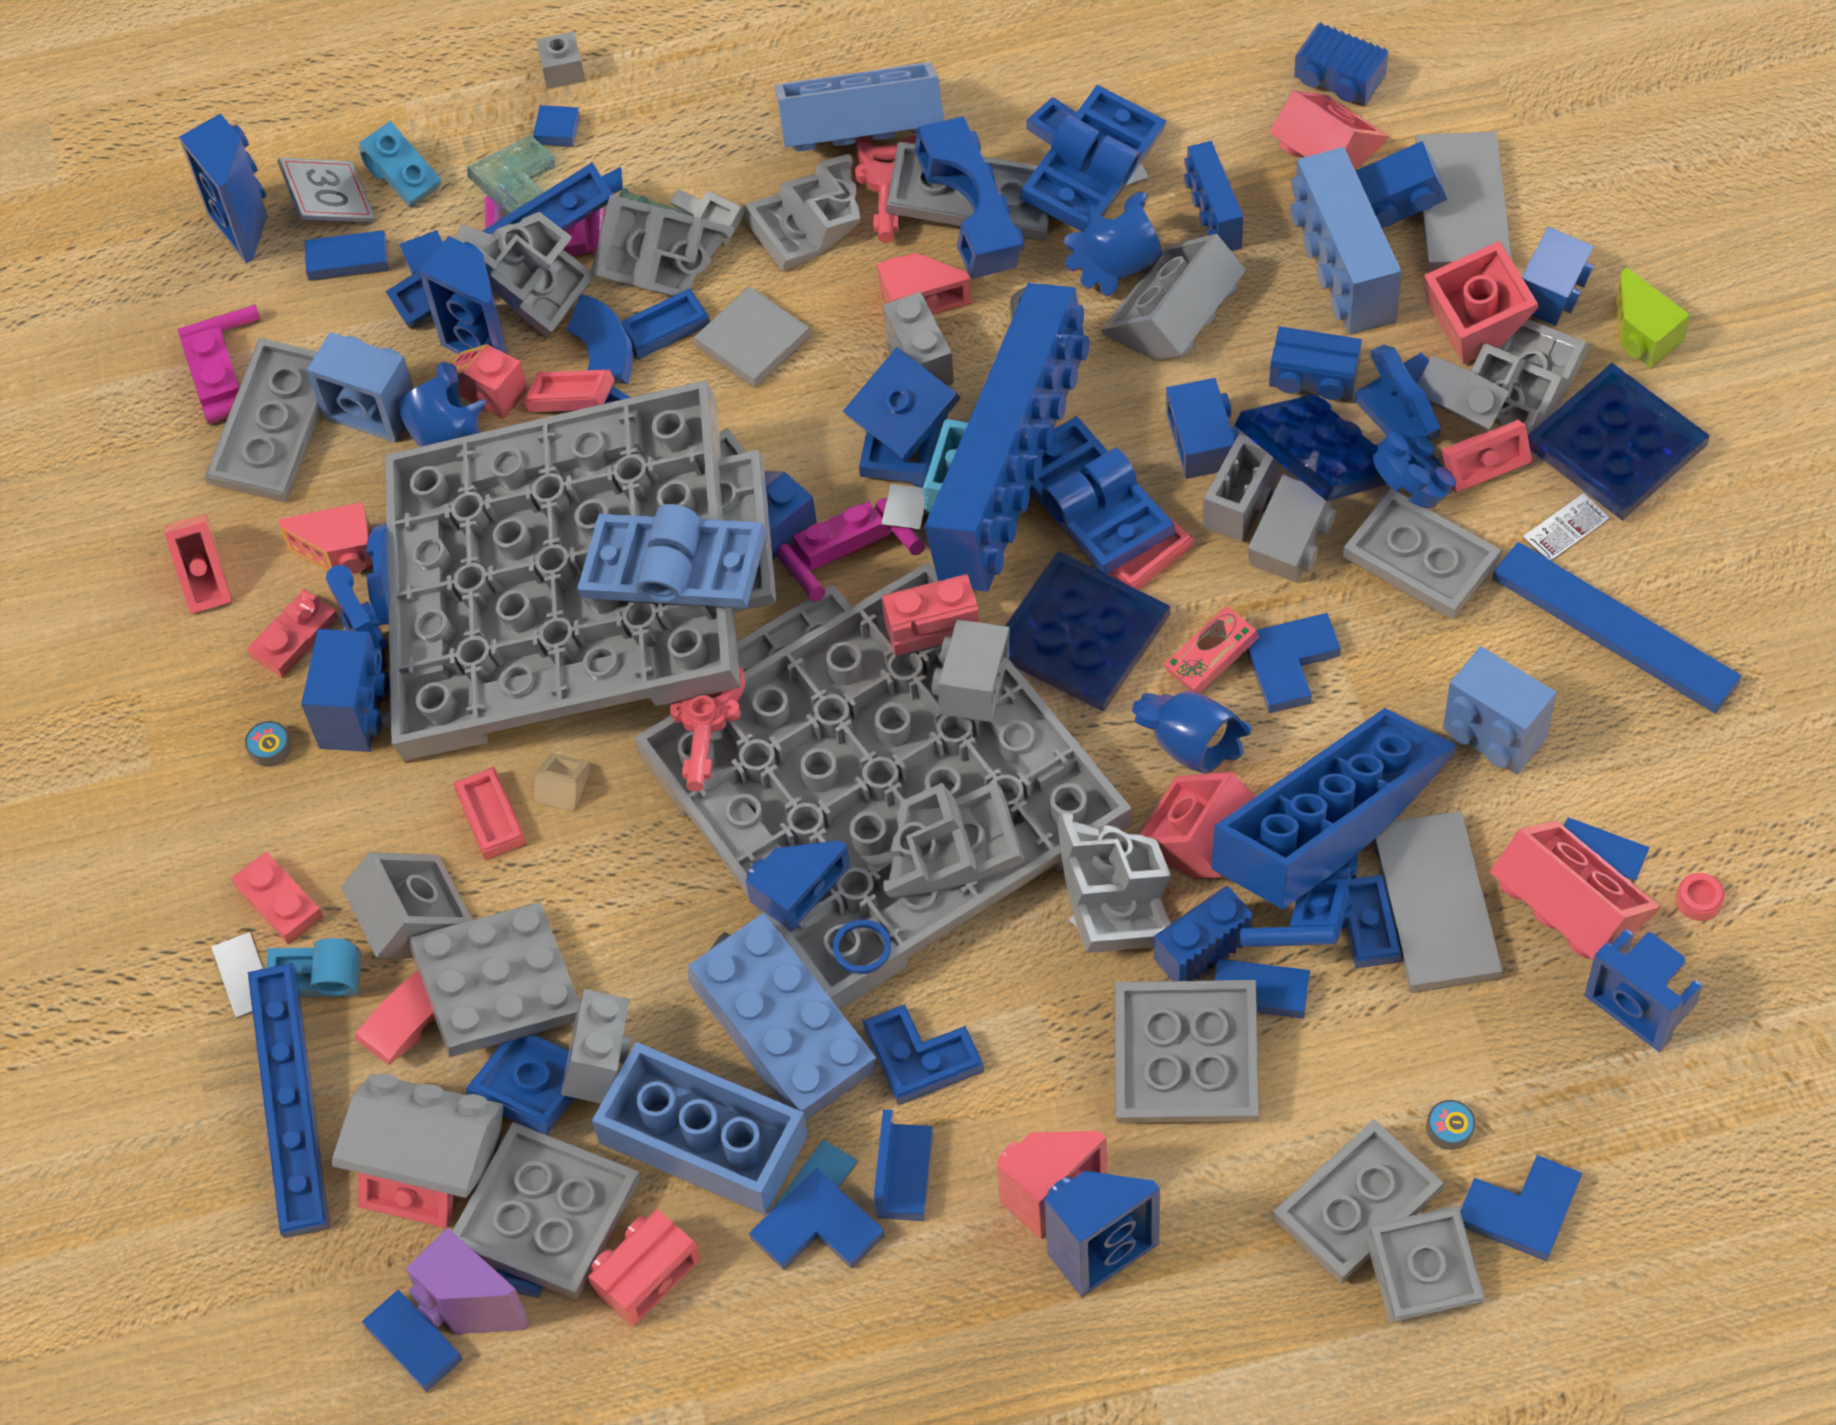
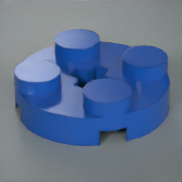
[1373,432,1456,508]

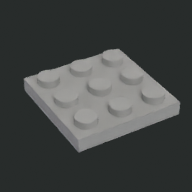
[409,902,580,1057]
[1115,980,1259,1123]
[452,1122,641,1300]

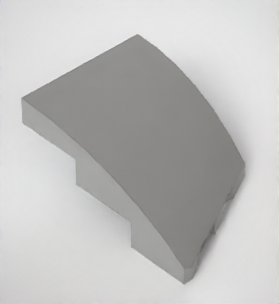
[743,154,860,272]
[591,195,735,296]
[467,212,595,338]
[1471,319,1591,444]
[883,781,1026,897]
[1058,813,1171,953]

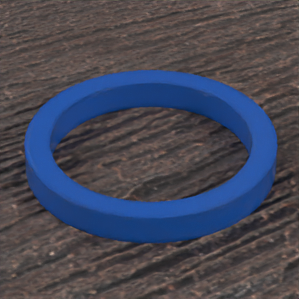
[833,919,891,974]

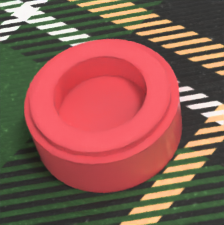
[1676,873,1725,921]

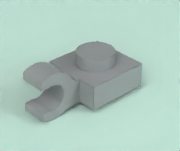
[670,189,745,246]

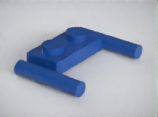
[1240,867,1351,947]

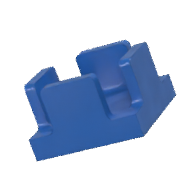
[1584,929,1703,1052]

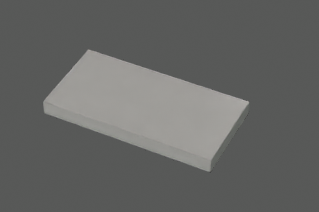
[1415,131,1512,271]
[886,141,1049,241]
[205,338,321,503]
[1373,811,1503,993]

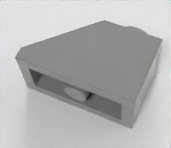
[1417,355,1510,432]

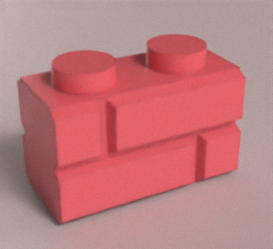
[881,574,979,656]
[588,1209,701,1327]

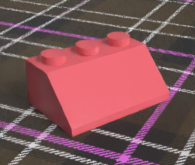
[1489,820,1660,960]

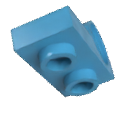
[359,120,441,208]
[266,938,362,997]

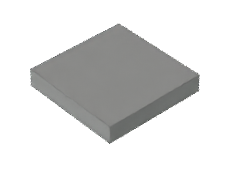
[694,286,811,388]
[1363,1206,1485,1324]

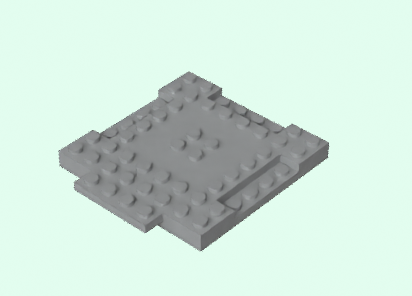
[385,380,776,761]
[634,562,1132,1010]

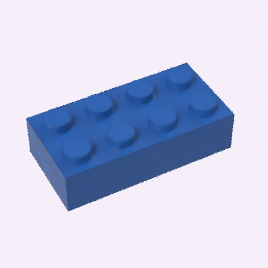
[1184,140,1243,251]

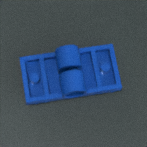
[1019,84,1167,232]
[1029,416,1175,575]

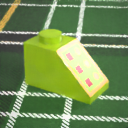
[1616,267,1690,368]

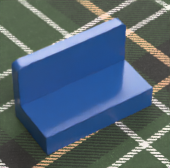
[874,1109,933,1222]

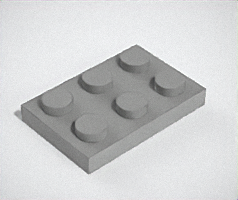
[1343,488,1501,619]
[1272,1119,1444,1284]

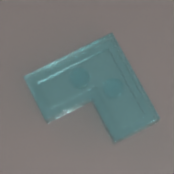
[467,135,555,214]

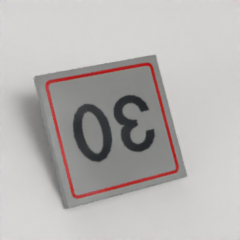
[277,157,375,223]

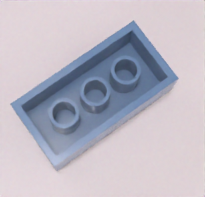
[774,62,944,151]
[1290,147,1402,335]
[688,913,876,1121]
[592,1042,809,1215]

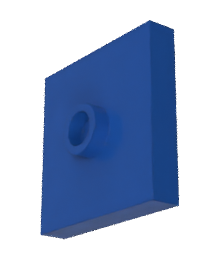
[843,347,961,463]
[466,1034,575,1135]

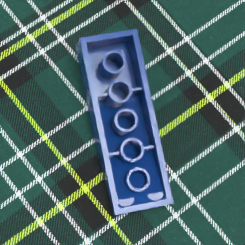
[1211,708,1456,910]

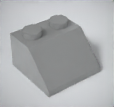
[342,852,472,958]

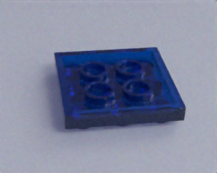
[1527,363,1710,521]
[1234,394,1388,501]
[1005,551,1170,712]

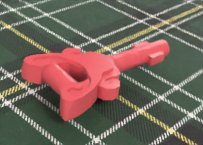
[855,135,917,243]
[670,667,746,792]

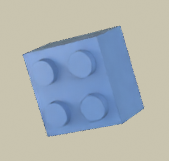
[307,332,414,443]
[1443,646,1557,775]

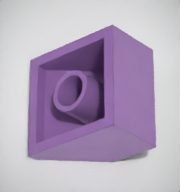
[405,1228,530,1334]

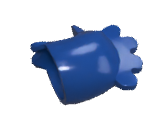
[1064,191,1162,297]
[398,362,486,447]
[1132,691,1252,774]

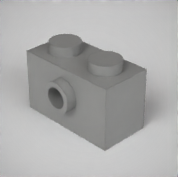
[882,292,954,385]
[1203,434,1279,542]
[1248,474,1336,583]
[932,619,1009,722]
[561,989,631,1103]

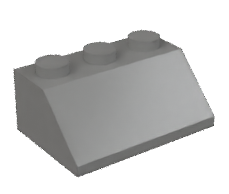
[1102,234,1246,360]
[332,1073,503,1198]

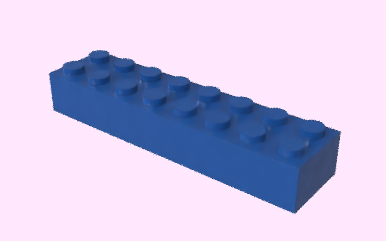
[925,283,1090,592]

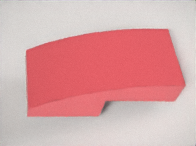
[355,971,435,1065]

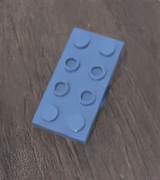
[577,504,767,608]

